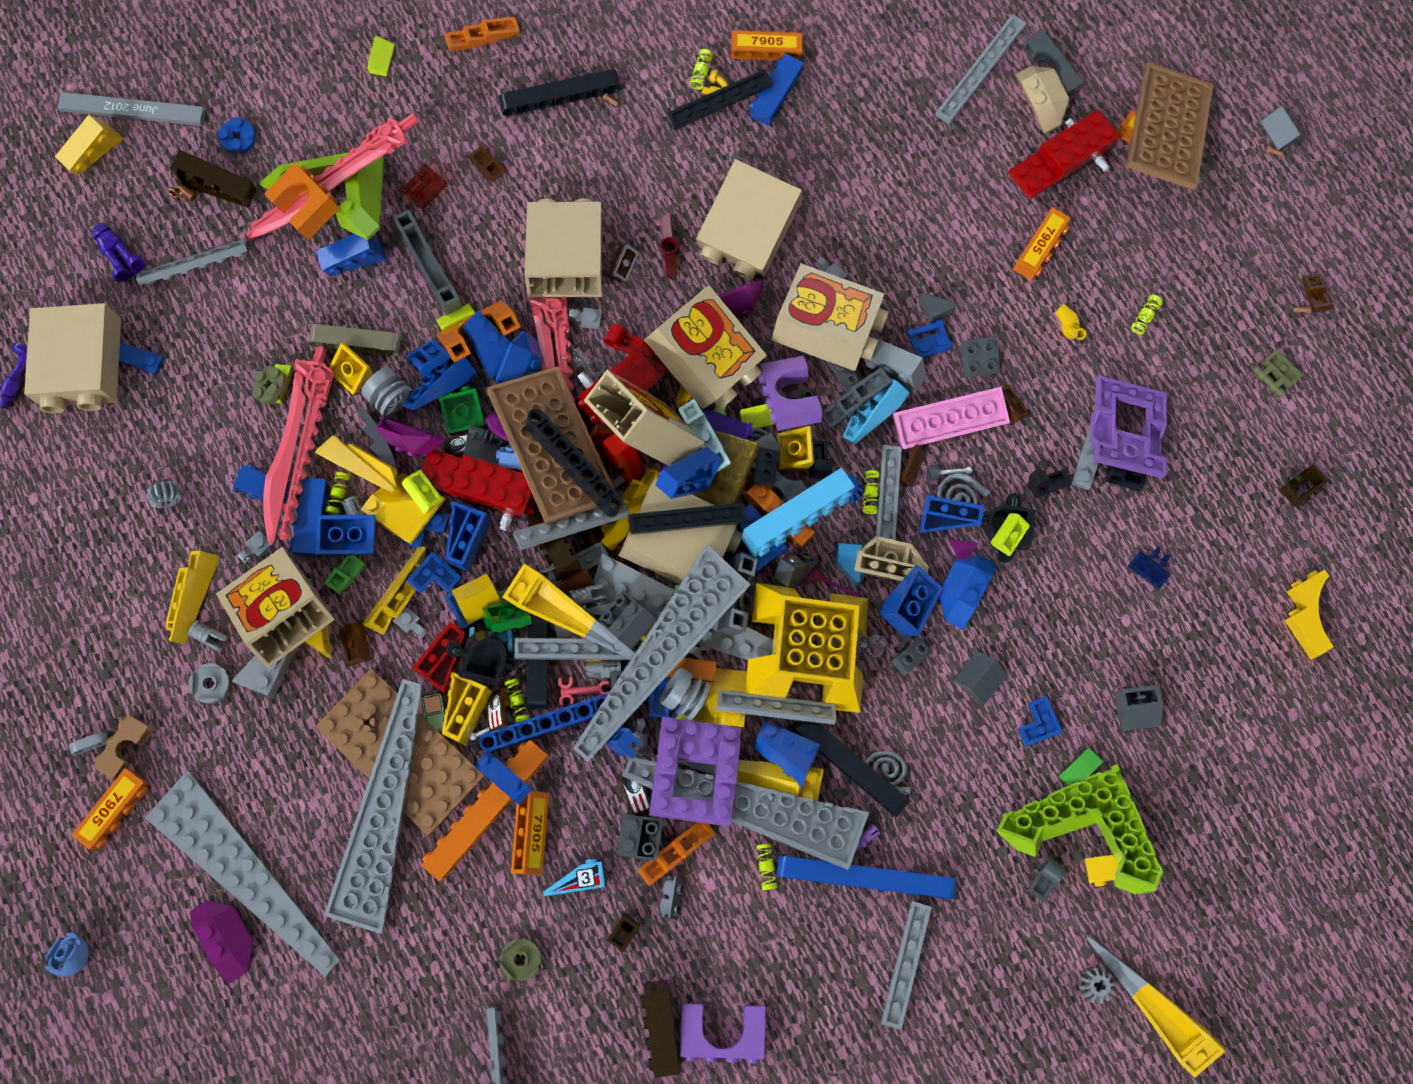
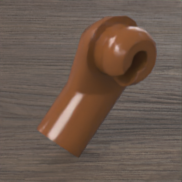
[168,184,197,201]

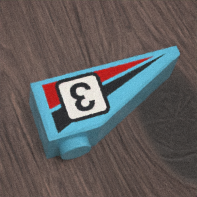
[543,859,605,896]

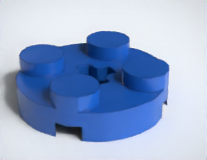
[217,117,256,154]

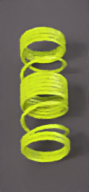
[690,49,713,90]
[1131,295,1163,335]
[863,470,880,514]
[324,472,351,515]
[504,678,529,723]
[756,843,778,890]

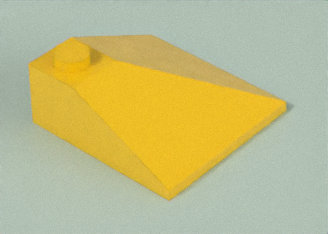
[360,473,446,545]
[691,668,747,730]

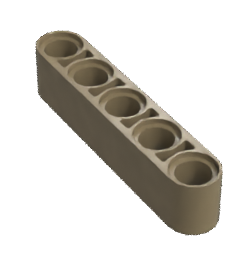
[308,324,402,356]

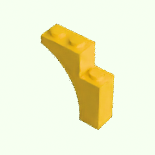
[1284,570,1334,659]

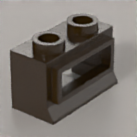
[1279,464,1328,507]

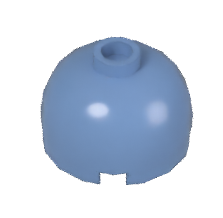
[45,933,89,977]

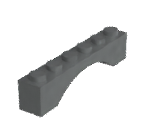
[392,209,462,315]

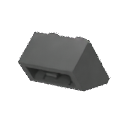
[597,591,657,649]
[1114,685,1163,732]
[617,814,663,861]

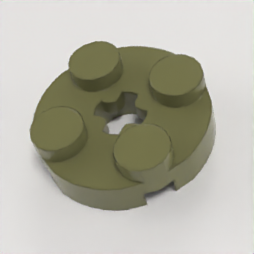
[252,367,288,405]
[500,939,541,981]

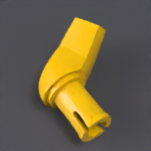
[1055,304,1086,340]

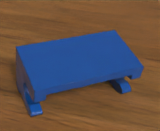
[605,727,640,759]

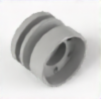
[361,367,413,418]
[660,667,710,720]

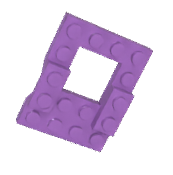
[1090,376,1167,478]
[649,716,741,827]

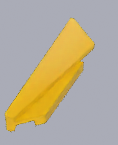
[315,435,402,493]
[601,468,660,550]
[362,546,426,635]
[166,551,219,644]

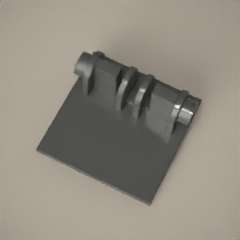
[958,336,1000,378]
[463,425,507,466]

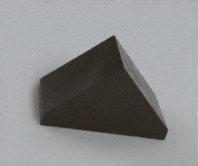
[607,913,641,952]

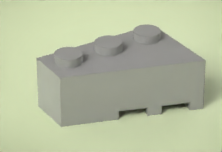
[864,338,927,394]
[232,647,297,699]

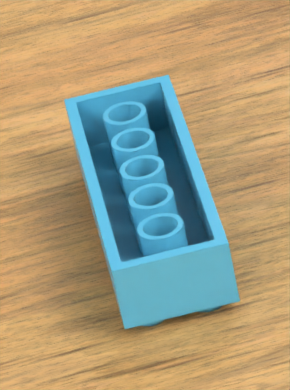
[742,468,855,557]

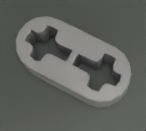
[69,732,109,755]

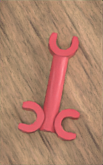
[558,677,609,706]

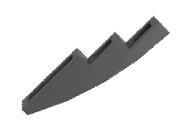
[822,367,892,430]
[356,406,400,477]

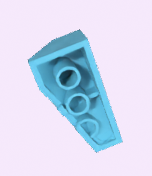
[843,378,910,444]

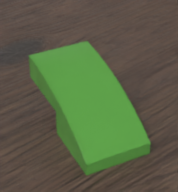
[324,556,366,594]
[1058,748,1103,786]

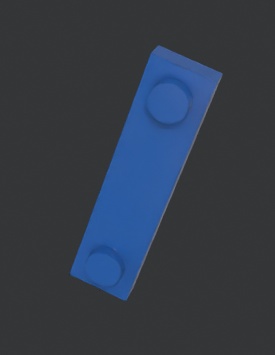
[119,342,164,375]
[474,752,532,805]

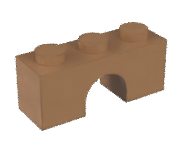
[93,715,154,780]

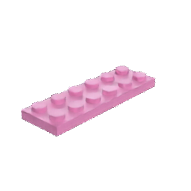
[893,387,1010,450]

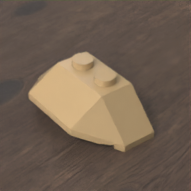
[1015,66,1069,134]
[854,536,929,582]

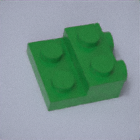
[439,386,485,434]
[482,602,531,632]

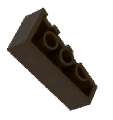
[170,149,257,208]
[527,511,582,581]
[640,979,680,1078]

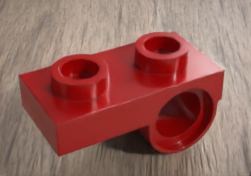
[603,323,645,355]

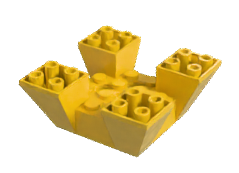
[745,583,869,713]

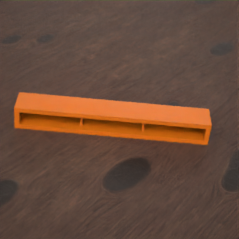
[421,740,549,882]

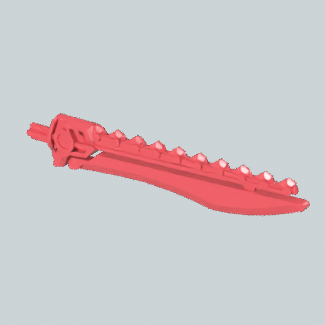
[246,113,420,240]
[528,297,576,402]
[263,346,334,545]

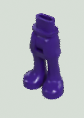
[91,223,145,282]
[0,342,27,409]

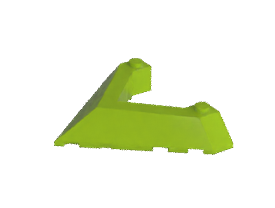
[259,152,384,240]
[997,764,1163,894]

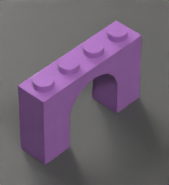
[758,356,822,430]
[680,1003,765,1063]

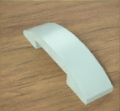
[678,399,731,472]

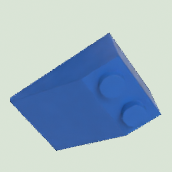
[316,515,375,557]
[879,565,943,636]

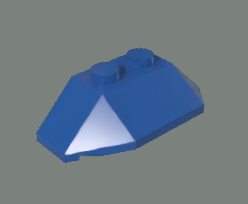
[496,331,543,384]
[939,555,996,630]

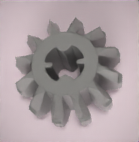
[147,480,182,509]
[1079,968,1116,1004]

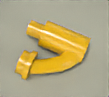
[702,70,728,95]

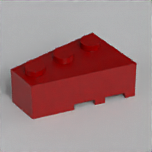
[603,433,645,487]
[412,622,467,694]

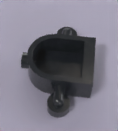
[981,493,1036,563]
[445,629,518,686]

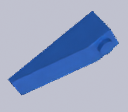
[403,357,476,410]

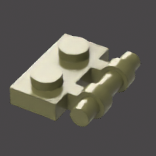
[1253,349,1303,397]

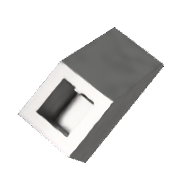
[774,551,818,587]

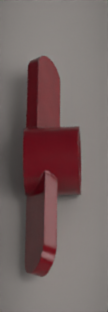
[660,215,678,280]

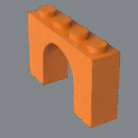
[264,163,340,240]
[436,300,521,363]

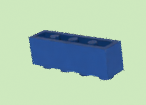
[749,54,804,126]
[290,478,329,558]

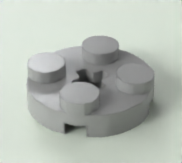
[188,663,231,704]

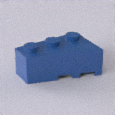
[316,233,387,276]
[462,310,510,379]
[656,446,723,499]
[232,464,291,503]
[918,495,985,533]
[446,501,492,572]
[737,504,787,575]
[754,721,820,787]

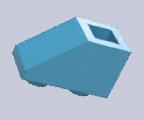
[836,543,864,586]

